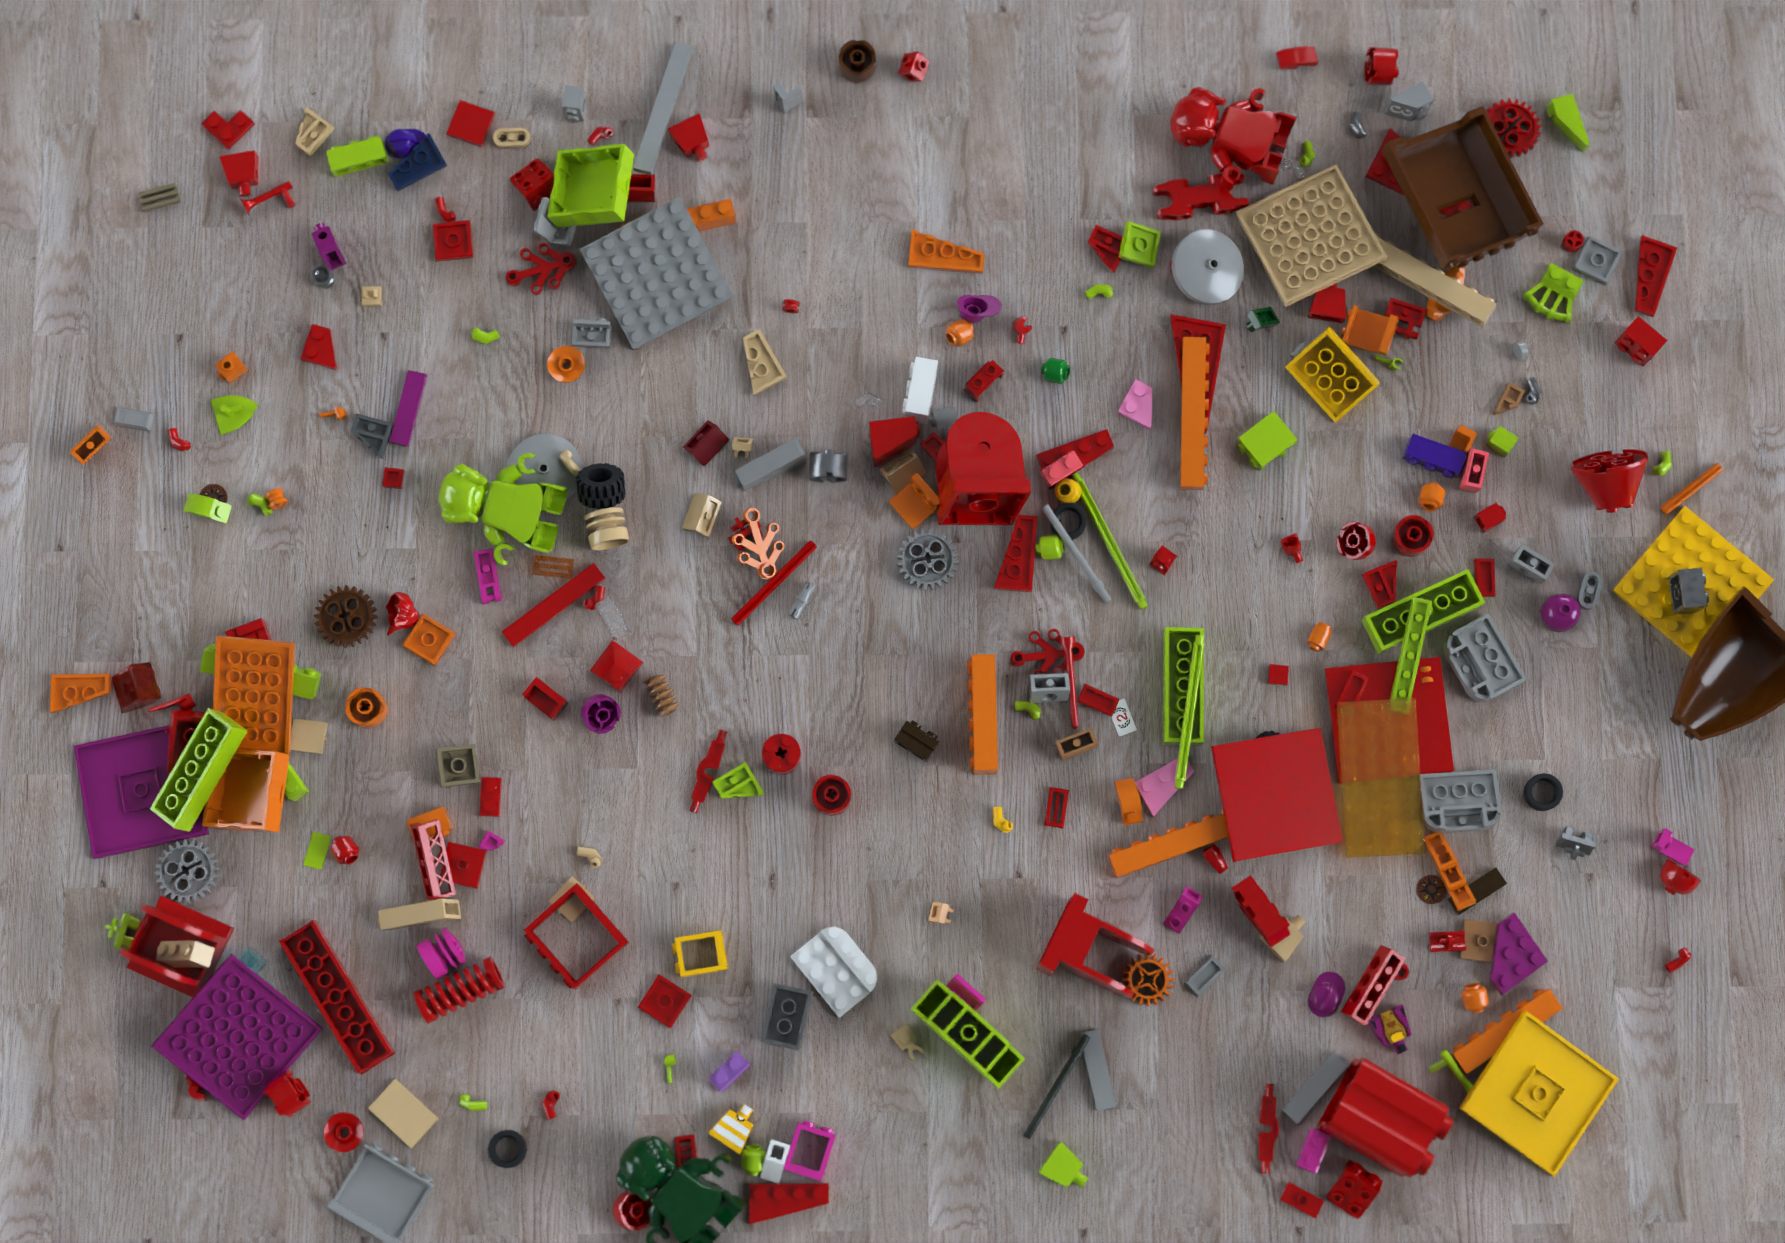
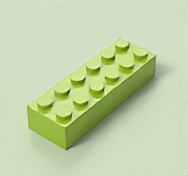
[1361,569,1485,654]
[1163,627,1204,746]
[150,708,247,832]

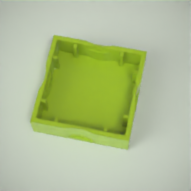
[547,144,634,228]

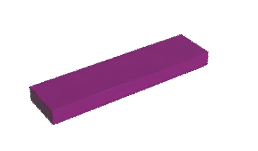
[389,370,427,447]

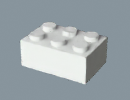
[902,357,938,424]

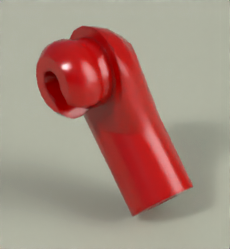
[587,126,614,146]
[167,428,191,452]
[583,586,605,611]
[1665,948,1691,973]
[542,1091,560,1120]

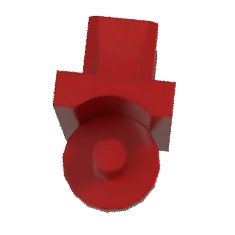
[727,517,763,551]
[1429,931,1466,952]

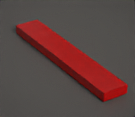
[501,563,606,648]

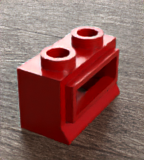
[964,360,1004,402]

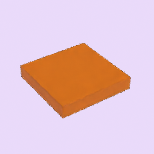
[402,613,456,666]

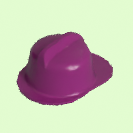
[957,295,1002,323]
[1308,971,1346,1018]

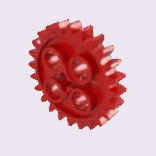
[1486,98,1541,159]

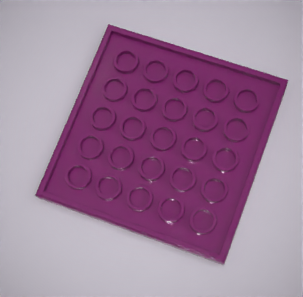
[151,953,323,1120]

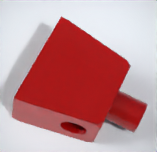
[668,113,709,162]
[219,150,259,197]
[1307,283,1346,324]

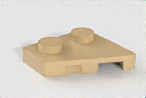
[295,107,334,157]

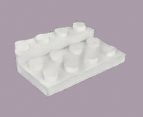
[790,927,877,1018]

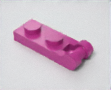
[474,548,502,604]

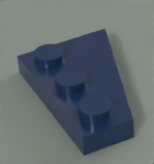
[388,133,447,192]

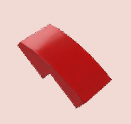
[1276,46,1319,70]

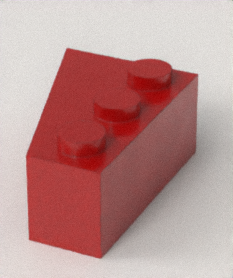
[1232,875,1291,947]

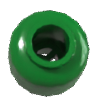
[1041,358,1070,384]

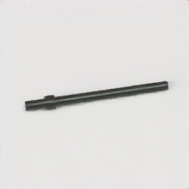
[1023,1033,1091,1140]

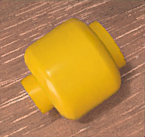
[1054,478,1081,503]

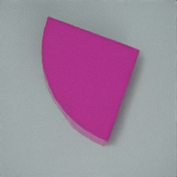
[478,831,505,851]

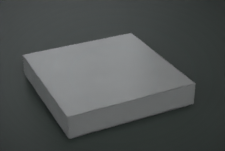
[1572,235,1623,286]

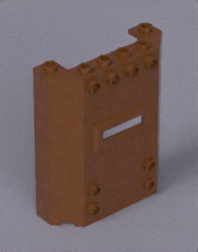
[1382,106,1544,269]

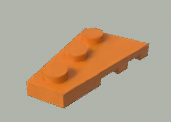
[50,674,111,714]

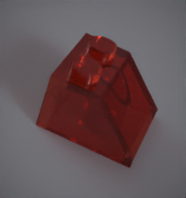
[111,662,161,713]

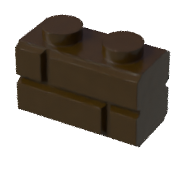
[894,720,939,763]

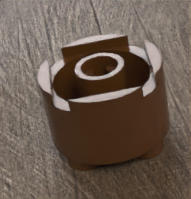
[839,40,876,84]

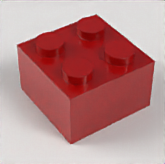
[1614,316,1668,367]

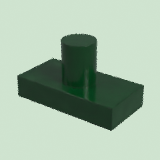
[1246,307,1280,332]

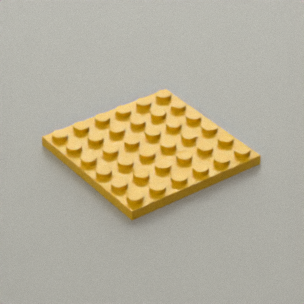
[1612,506,1774,657]

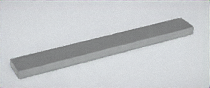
[633,41,693,175]

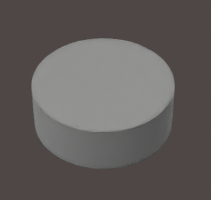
[1513,341,1529,361]

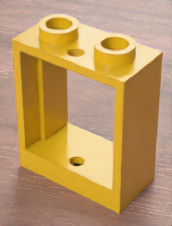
[672,930,728,978]

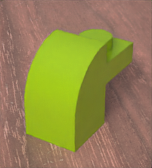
[183,493,232,524]

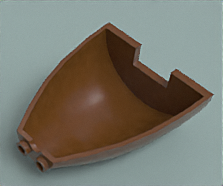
[1670,586,1785,741]

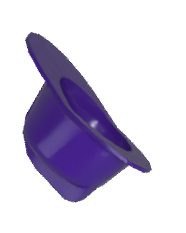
[384,129,426,159]

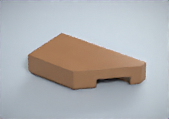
[1492,382,1526,415]

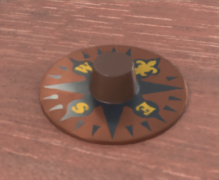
[200,484,228,503]
[1417,875,1446,904]

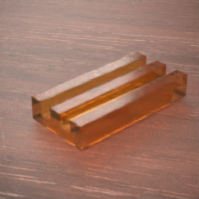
[533,555,574,579]

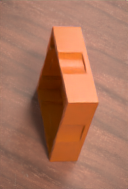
[202,750,290,833]

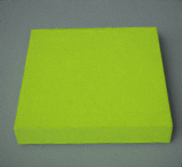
[1119,221,1161,268]

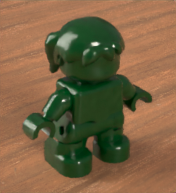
[616,1135,747,1243]

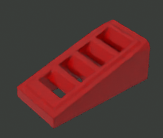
[675,1134,698,1167]

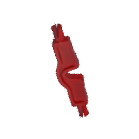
[689,729,727,814]
[1258,1083,1279,1174]

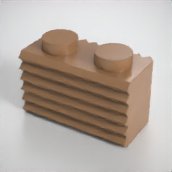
[1055,728,1098,761]

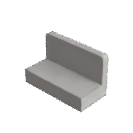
[773,82,803,114]

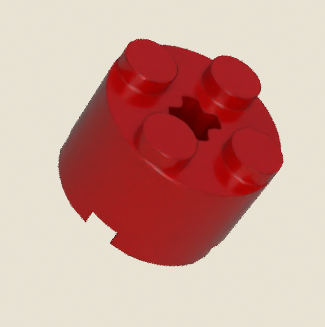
[1364,47,1399,86]
[1391,515,1434,557]
[762,734,801,775]
[812,774,851,816]
[264,1070,311,1117]

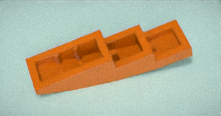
[1423,832,1476,911]

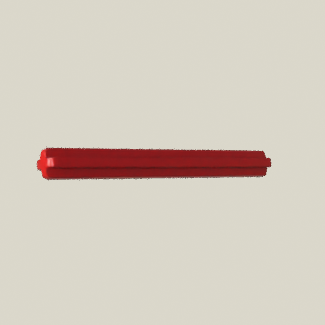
[731,541,817,626]

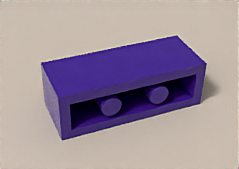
[1402,434,1467,478]

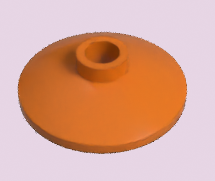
[547,346,585,383]

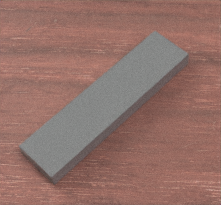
[1079,1029,1116,1111]
[1282,1052,1349,1124]

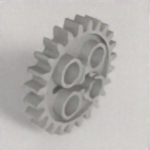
[897,528,959,591]
[154,839,220,903]

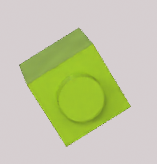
[1486,426,1519,458]

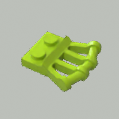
[1522,263,1584,324]

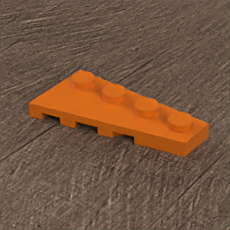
[908,229,985,274]

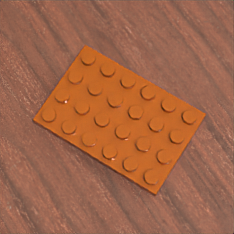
[213,636,295,755]

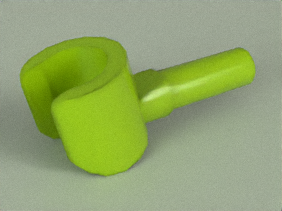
[1375,355,1403,371]
[664,1054,677,1083]

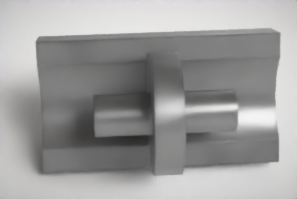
[1556,827,1596,861]

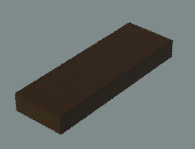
[1447,868,1507,915]

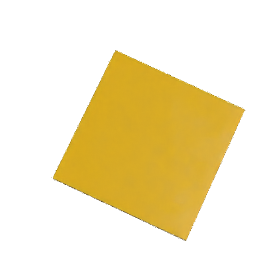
[1459,1010,1619,1177]

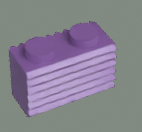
[709,1051,750,1092]

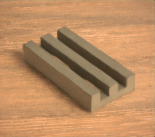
[139,183,181,212]

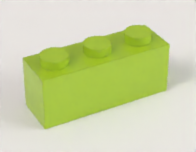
[326,136,389,177]

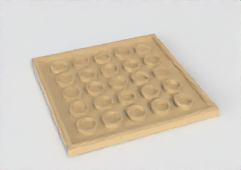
[1235,164,1388,307]

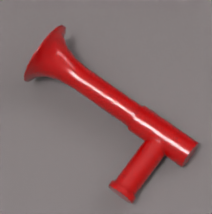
[240,181,296,215]

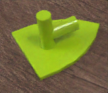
[211,395,258,435]

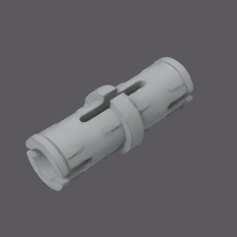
[788,580,817,620]

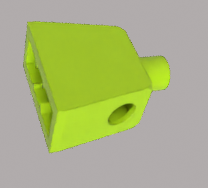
[1038,1142,1088,1188]

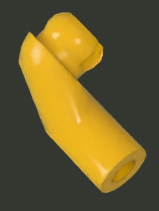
[993,807,1013,833]

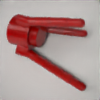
[148,693,196,733]

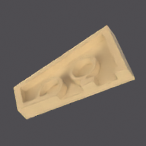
[743,329,787,396]

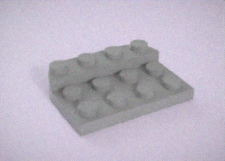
[1442,613,1527,702]
[1418,769,1502,833]

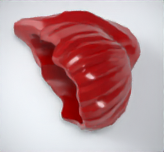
[386,592,419,636]

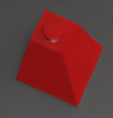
[590,640,644,693]

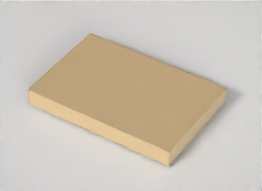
[368,1079,439,1149]

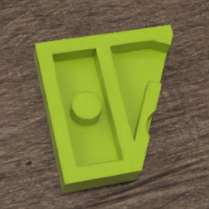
[712,762,764,799]

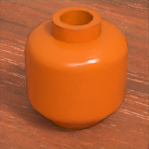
[945,319,974,347]
[1418,482,1445,512]
[1461,983,1489,1013]

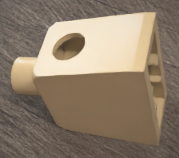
[1257,915,1306,963]

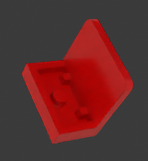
[509,158,554,211]
[1326,1159,1383,1219]

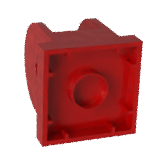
[935,412,1031,525]
[1036,893,1155,999]
[119,896,235,997]

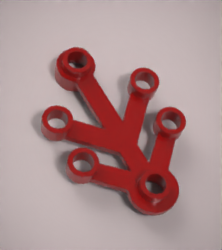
[506,243,577,295]
[1010,629,1085,675]

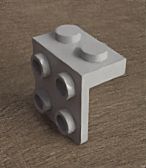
[534,197,576,247]

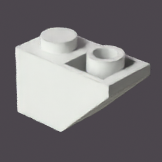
[760,1139,791,1184]

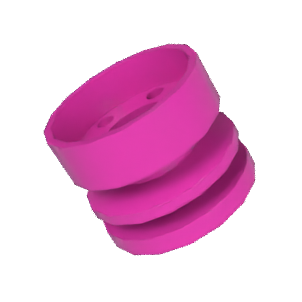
[416,927,467,980]

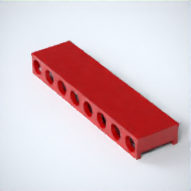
[279,920,395,1075]

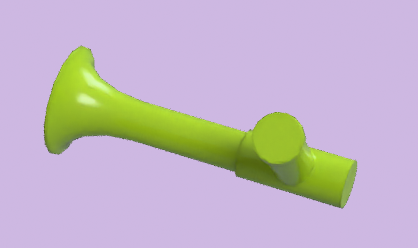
[1428,1049,1473,1094]

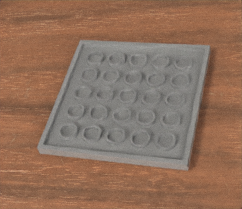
[580,196,733,350]

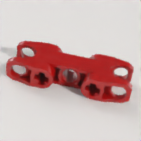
[1152,173,1249,221]

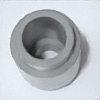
[929,407,958,430]

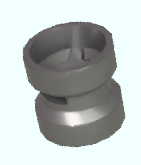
[312,265,335,289]

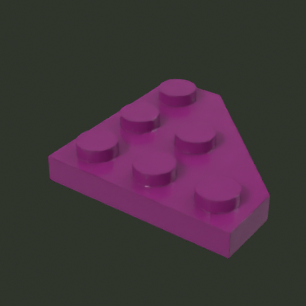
[1489,913,1548,995]

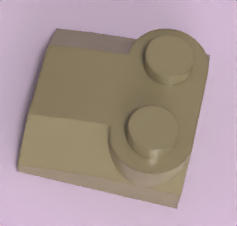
[435,744,480,788]

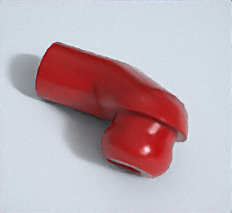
[435,197,456,222]

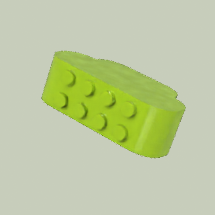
[910,979,1025,1089]

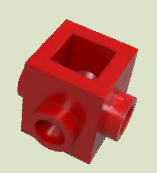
[898,51,929,82]

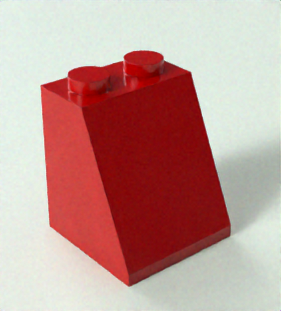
[869,416,920,467]

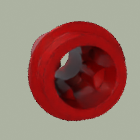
[1202,844,1228,874]

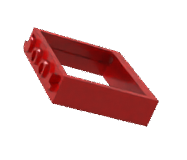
[523,883,629,989]

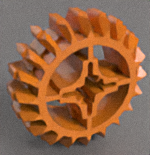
[1121,954,1174,1007]

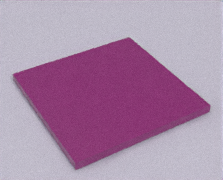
[73,725,209,860]

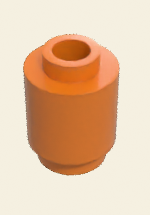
[1307,622,1332,652]

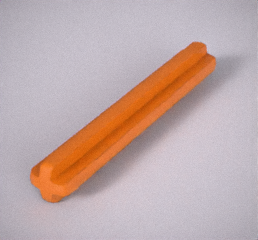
[1660,463,1723,515]

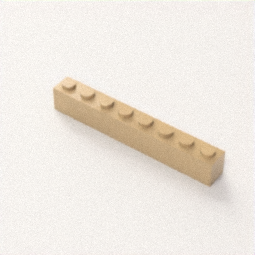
[1374,233,1496,328]

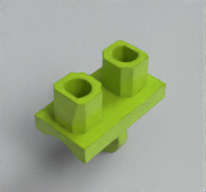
[104,913,140,949]

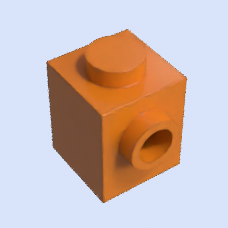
[215,351,248,384]

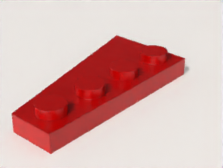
[1036,429,1114,491]
[994,515,1038,592]
[749,1183,829,1225]

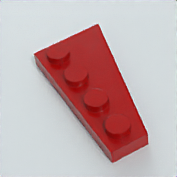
[1635,235,1677,317]

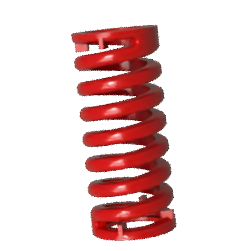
[413,956,505,1024]

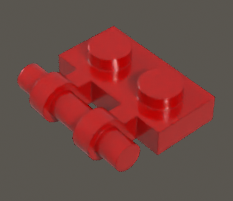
[1385,297,1427,340]

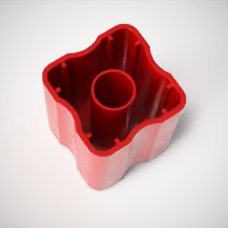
[1316,1058,1454,1178]

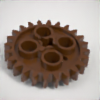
[314,585,378,648]

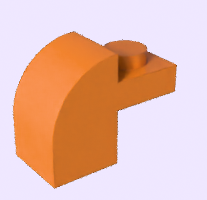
[1114,777,1143,826]

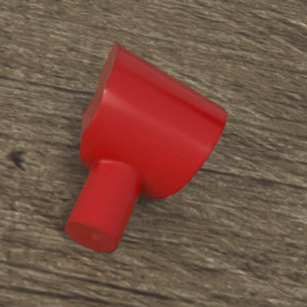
[1012,316,1032,344]
[1280,533,1303,563]
[185,1076,206,1101]

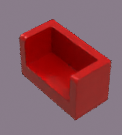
[522,677,568,721]

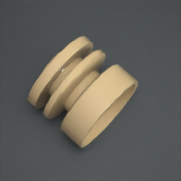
[584,507,630,551]

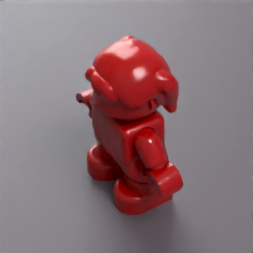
[1170,87,1297,191]

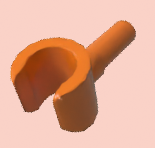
[319,407,347,420]

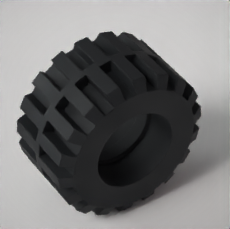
[576,463,626,509]

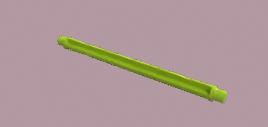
[1071,472,1148,610]
[1174,635,1205,789]

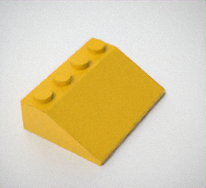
[1285,326,1380,423]

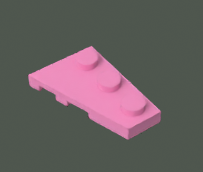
[1135,759,1194,817]

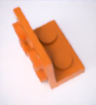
[889,473,939,529]

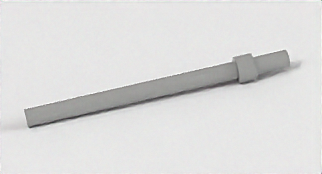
[1041,504,1111,603]

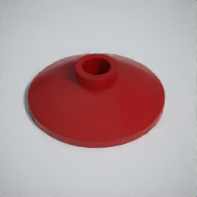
[324,1112,364,1152]

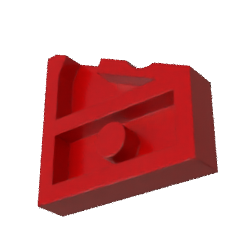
[1088,225,1123,273]
[300,324,337,370]
[1362,560,1398,609]

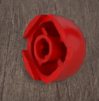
[1336,521,1376,560]
[1660,859,1701,895]
[613,1191,651,1230]

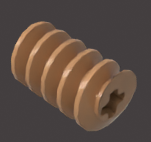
[643,675,680,717]

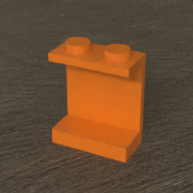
[1340,305,1399,356]

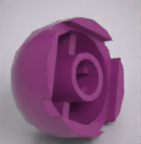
[1540,594,1581,632]
[581,694,621,734]

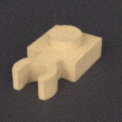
[891,1024,924,1061]

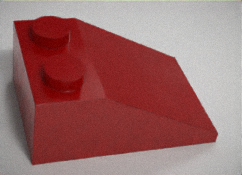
[167,710,205,772]

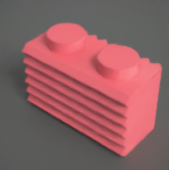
[1459,449,1490,493]
[1040,451,1083,487]

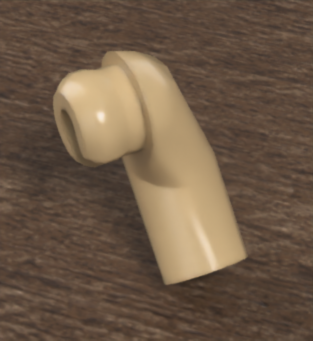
[560,450,582,477]
[577,846,602,868]

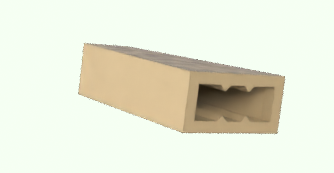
[377,898,461,930]

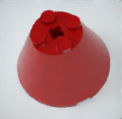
[1570,449,1648,513]

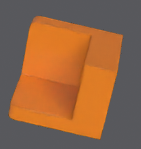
[1449,425,1477,453]

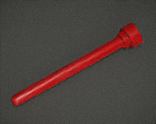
[1060,636,1079,729]

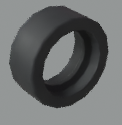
[1050,503,1087,540]
[1524,773,1563,811]
[488,1130,527,1168]

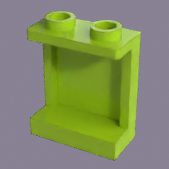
[1236,411,1298,471]

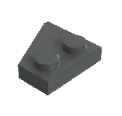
[351,413,394,459]

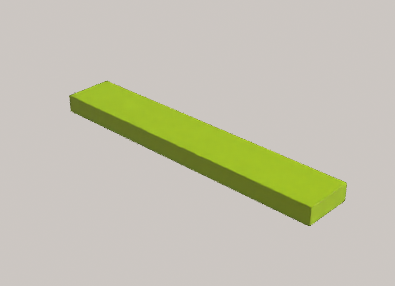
[1388,597,1432,714]

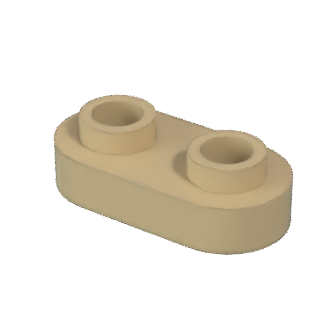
[493,128,531,149]

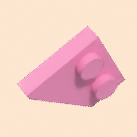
[1118,379,1152,430]

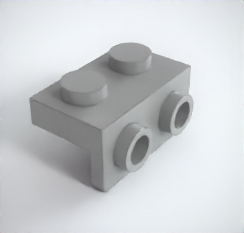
[572,317,611,348]

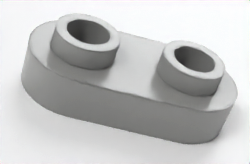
[1577,572,1602,610]

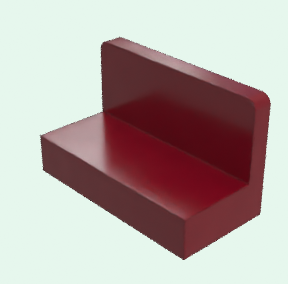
[682,420,729,466]

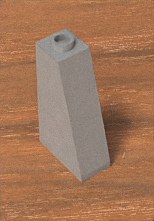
[734,437,806,491]

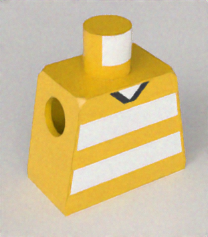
[708,1104,754,1154]

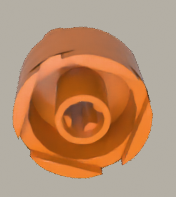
[345,687,388,729]

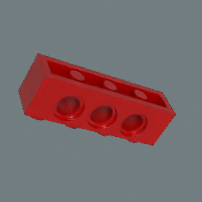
[1341,945,1406,1026]

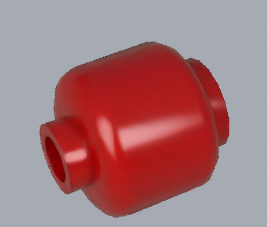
[330,836,359,865]

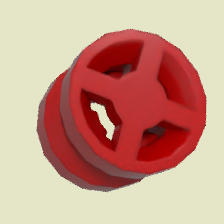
[1562,230,1584,253]

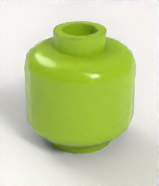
[1036,535,1065,560]
[741,1145,767,1176]

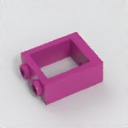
[783,1120,836,1181]

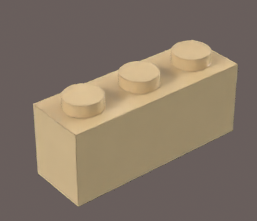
[156,941,215,968]

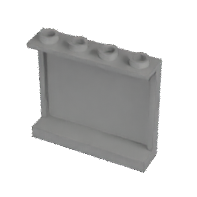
[327,1142,436,1243]

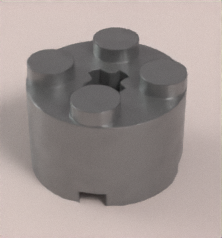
[809,449,848,483]

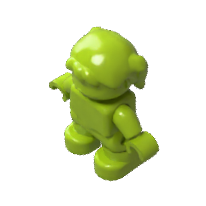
[438,453,568,565]

